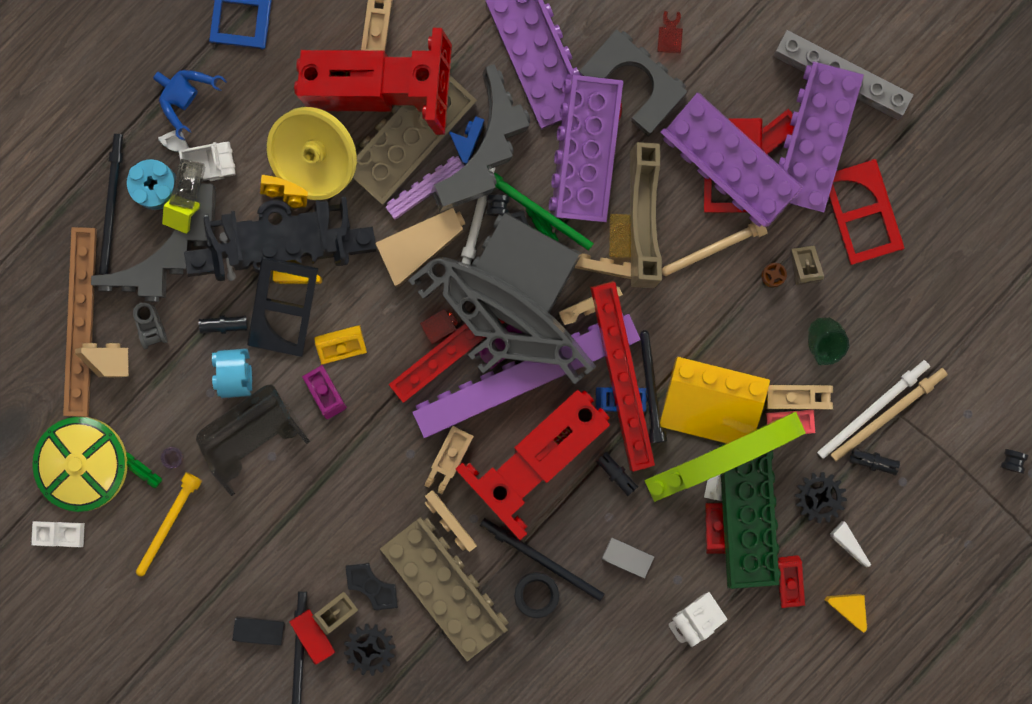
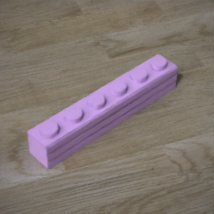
[386,156,465,220]

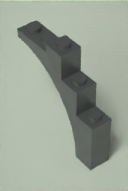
[431,64,530,212]
[91,184,216,302]

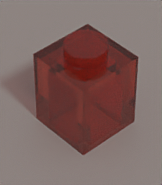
[420,309,458,345]

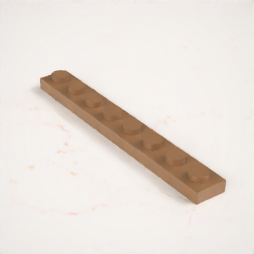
[63,227,97,417]

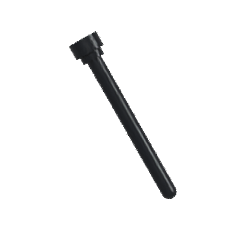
[640,330,667,444]

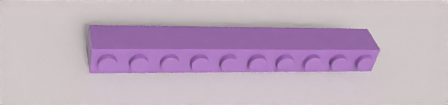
[413,313,641,438]

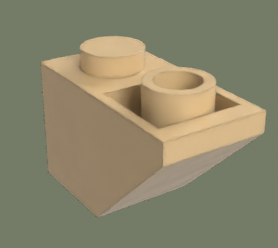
[75,343,128,377]

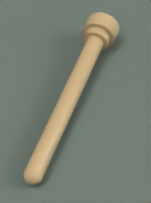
[662,221,768,276]

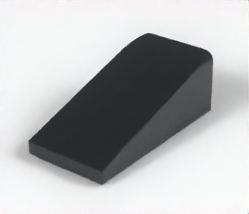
[232,616,284,646]

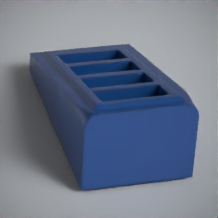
[596,387,646,412]

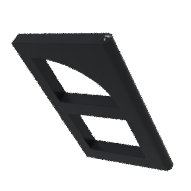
[247,257,318,357]

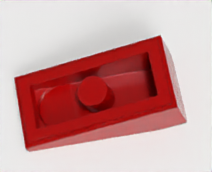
[705,503,725,554]
[778,555,805,608]
[289,609,335,665]

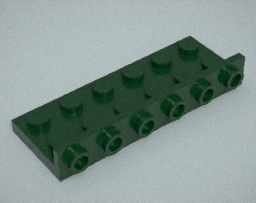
[719,444,781,589]

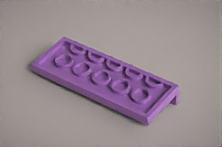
[485,0,580,130]
[779,61,864,212]
[549,74,623,222]
[661,93,803,227]

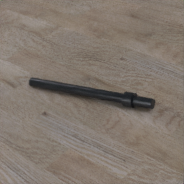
[99,134,123,275]
[480,518,605,602]
[292,591,307,704]

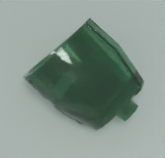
[808,317,849,365]

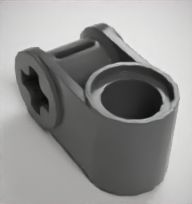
[133,303,167,350]

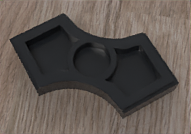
[346,563,398,610]

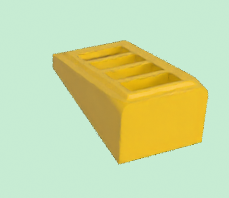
[273,271,322,284]

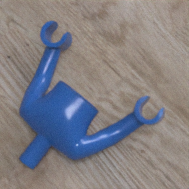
[153,70,227,141]

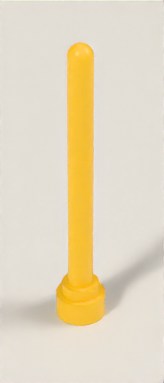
[136,472,202,577]

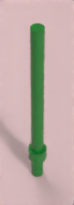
[489,171,594,251]

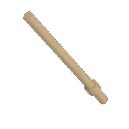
[830,368,948,462]

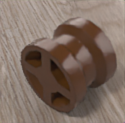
[761,263,787,288]

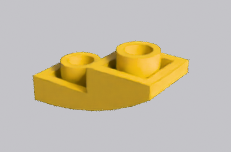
[260,175,308,208]

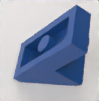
[449,116,485,165]

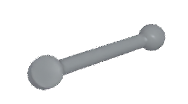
[219,232,236,281]

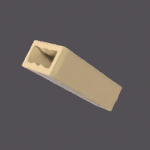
[376,208,465,288]

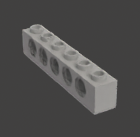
[773,30,913,120]

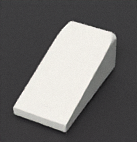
[830,521,871,567]

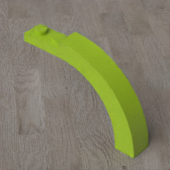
[644,412,806,502]

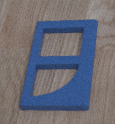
[209,0,272,49]

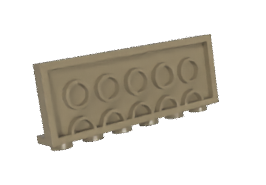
[353,76,477,205]
[380,516,509,661]

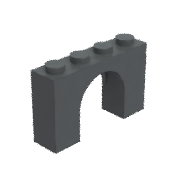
[579,29,687,137]

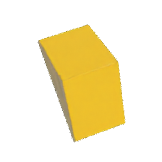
[824,594,867,633]

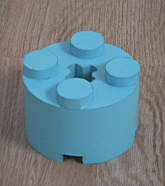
[127,159,179,210]
[212,349,252,398]

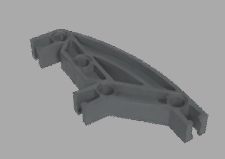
[409,257,596,384]

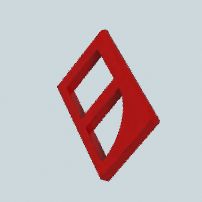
[704,118,762,213]
[829,159,905,265]

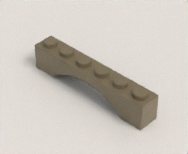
[630,142,662,288]

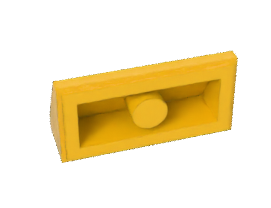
[315,325,367,365]

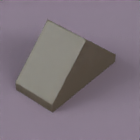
[791,246,824,285]
[312,592,358,635]

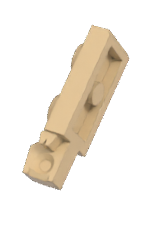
[559,286,623,325]

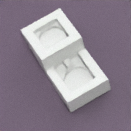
[31,521,85,547]

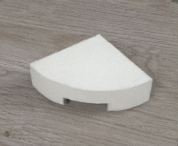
[158,130,189,152]

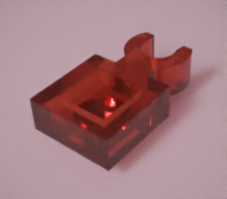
[657,11,683,54]

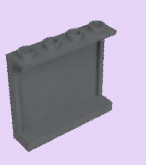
[469,212,582,334]

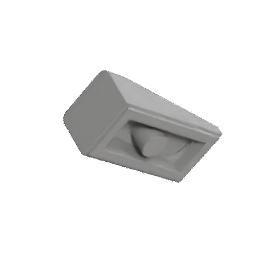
[601,537,654,578]

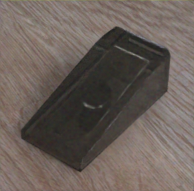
[169,159,206,210]

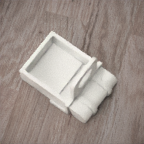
[179,142,236,184]
[669,592,728,647]

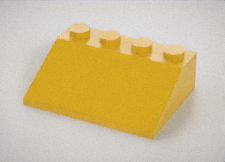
[660,357,770,444]

